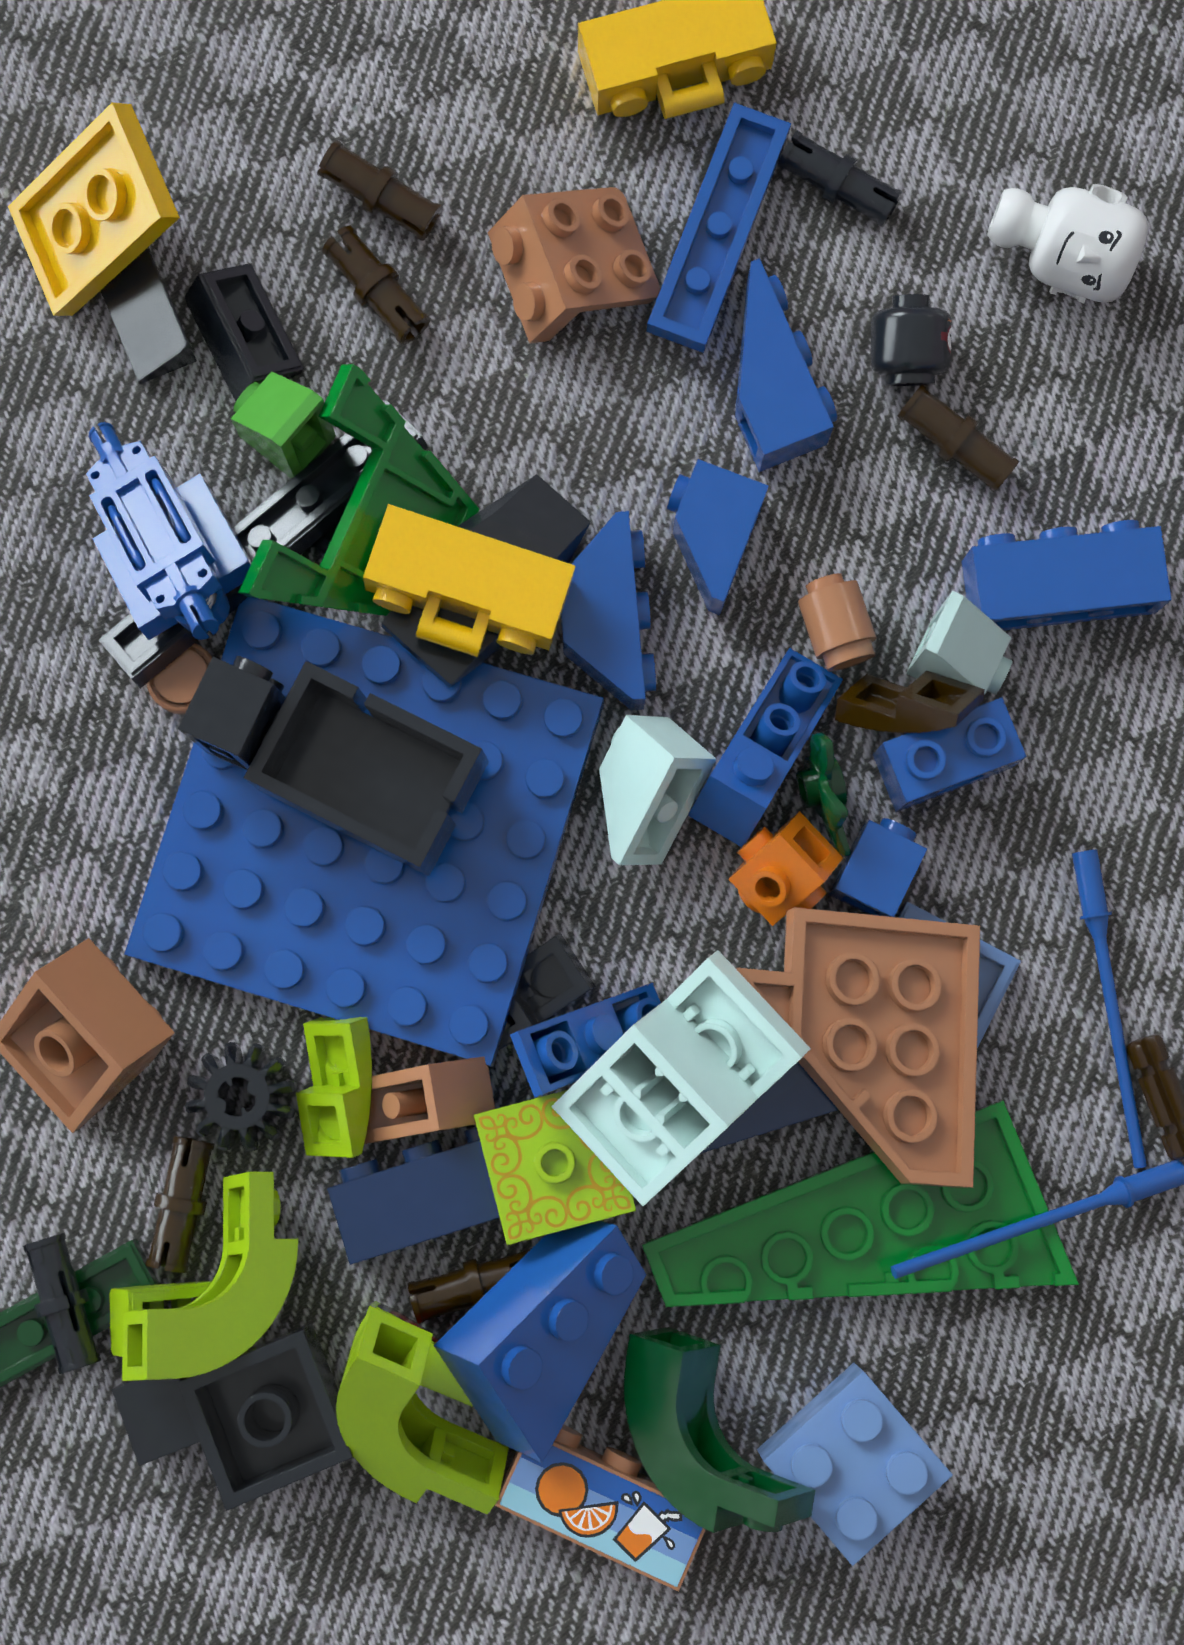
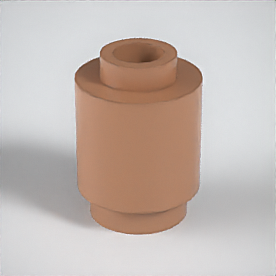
[798,573,877,672]

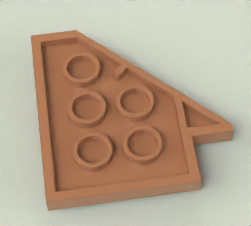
[736,907,980,1188]

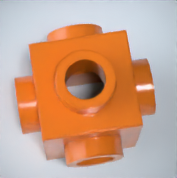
[728,811,843,926]

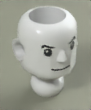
[987,184,1149,303]

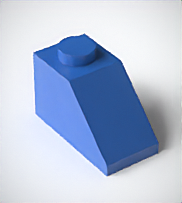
[667,459,769,615]

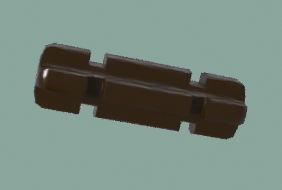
[1127,1035,1184,1160]

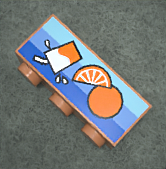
[495,1425,706,1592]

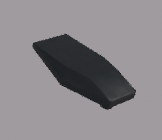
[381,474,591,688]

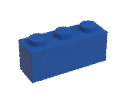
[961,520,1172,630]

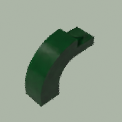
[624,1327,815,1533]

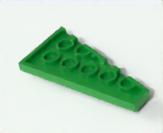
[641,1101,1079,1307]

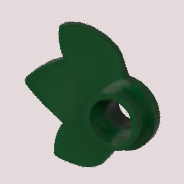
[796,733,851,857]

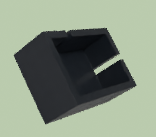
[243,661,489,876]

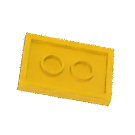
[8,102,180,316]

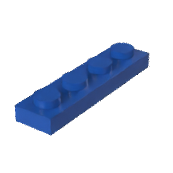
[646,103,791,353]

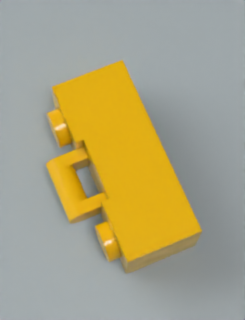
[578,0,777,119]
[363,504,576,657]

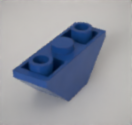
[560,511,656,711]
[510,983,661,1098]

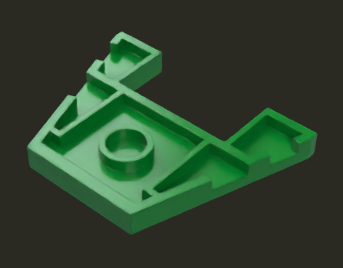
[239,364,480,616]

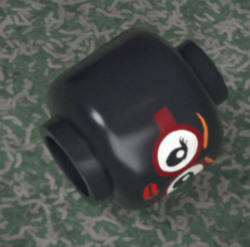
[871,294,951,386]

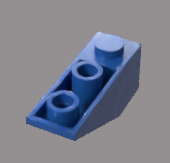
[735,258,837,472]
[688,648,843,847]

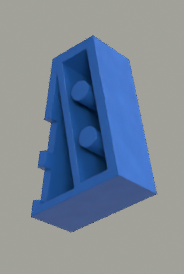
[434,1220,647,1463]

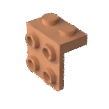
[487,187,661,343]

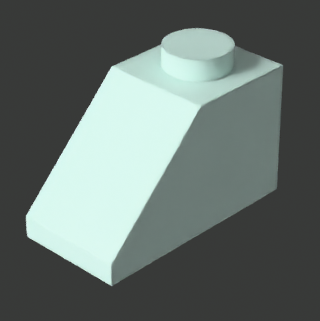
[906,591,1012,695]
[599,715,716,865]

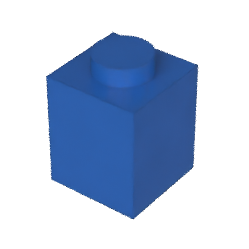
[828,818,927,917]

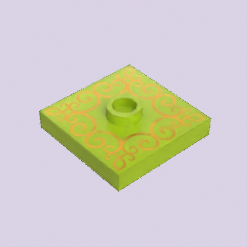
[474,1090,636,1245]

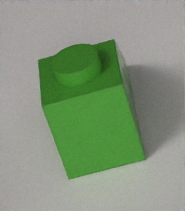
[231,371,336,479]

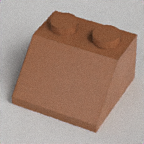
[0,938,175,1134]

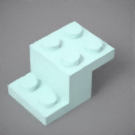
[551,950,811,1206]

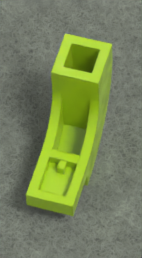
[122,1172,298,1381]
[336,1307,509,1514]

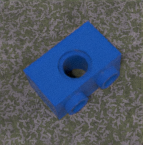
[873,698,1027,812]

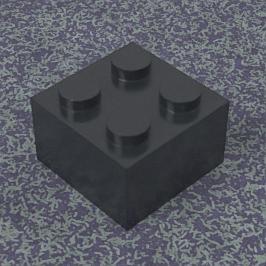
[177,1322,353,1511]

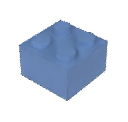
[757,1363,953,1566]

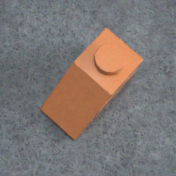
[364,1056,495,1144]

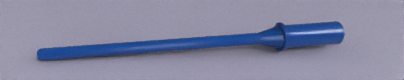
[1072,849,1147,1168]
[891,1160,1184,1279]

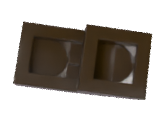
[835,670,985,733]

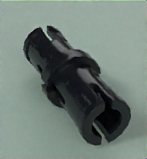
[778,130,903,227]
[23,1233,101,1374]

